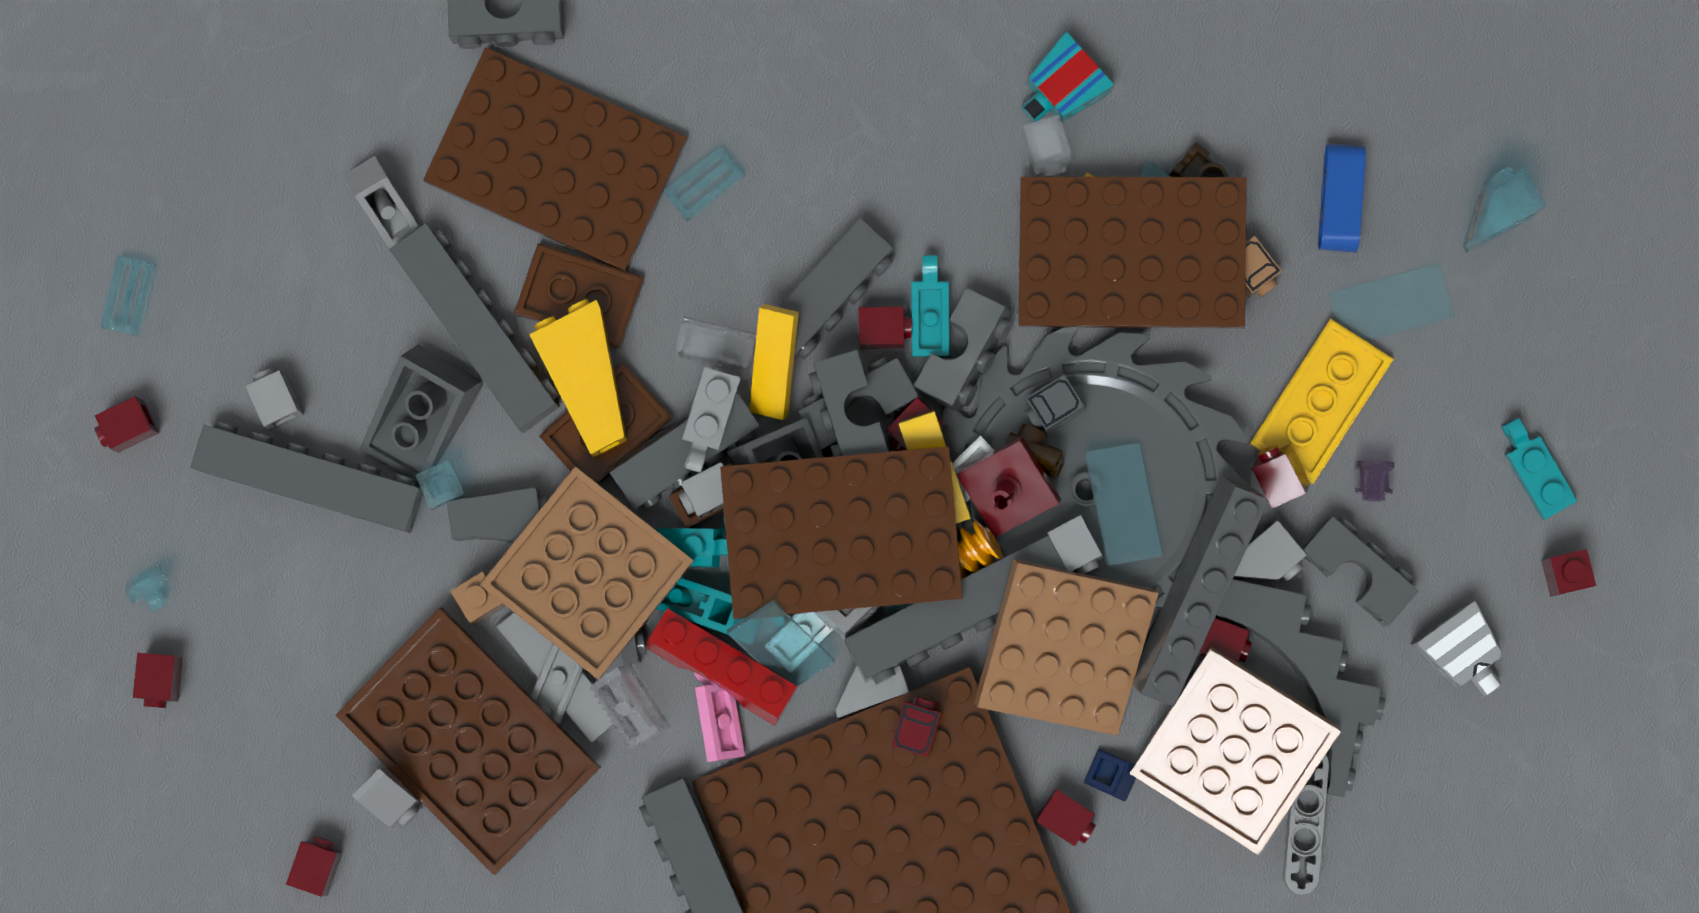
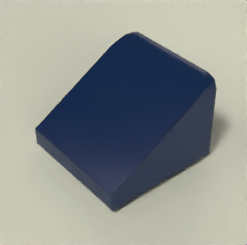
[1084,749,1136,801]

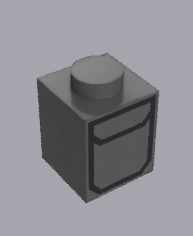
[1024,374,1086,434]

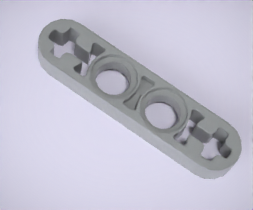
[1283,754,1329,895]

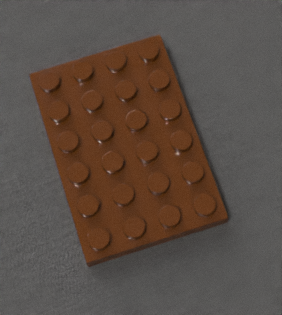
[423,47,687,272]
[1019,177,1246,329]
[720,446,963,619]
[335,607,601,875]

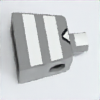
[1411,601,1503,697]

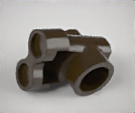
[1169,142,1228,177]
[1005,424,1064,478]

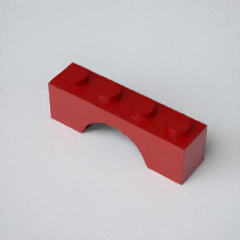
[646,608,797,726]

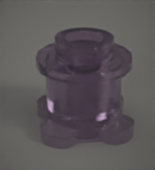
[1355,461,1395,502]

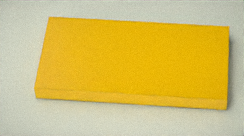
[1249,319,1394,484]

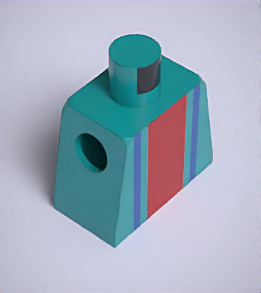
[1021,32,1114,124]

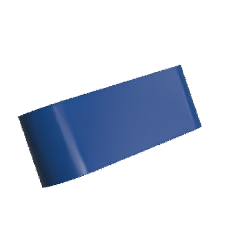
[1318,143,1366,253]

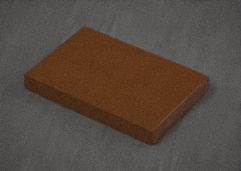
[514,243,644,349]
[539,362,673,485]

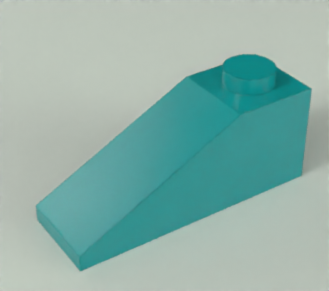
[657,578,761,644]

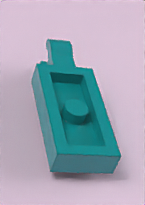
[911,255,949,358]
[1501,418,1577,520]
[653,528,728,568]

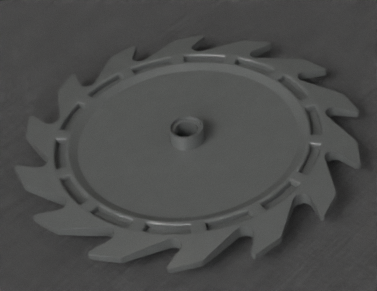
[941,327,1250,619]

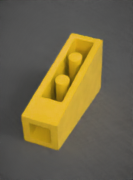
[529,299,627,457]

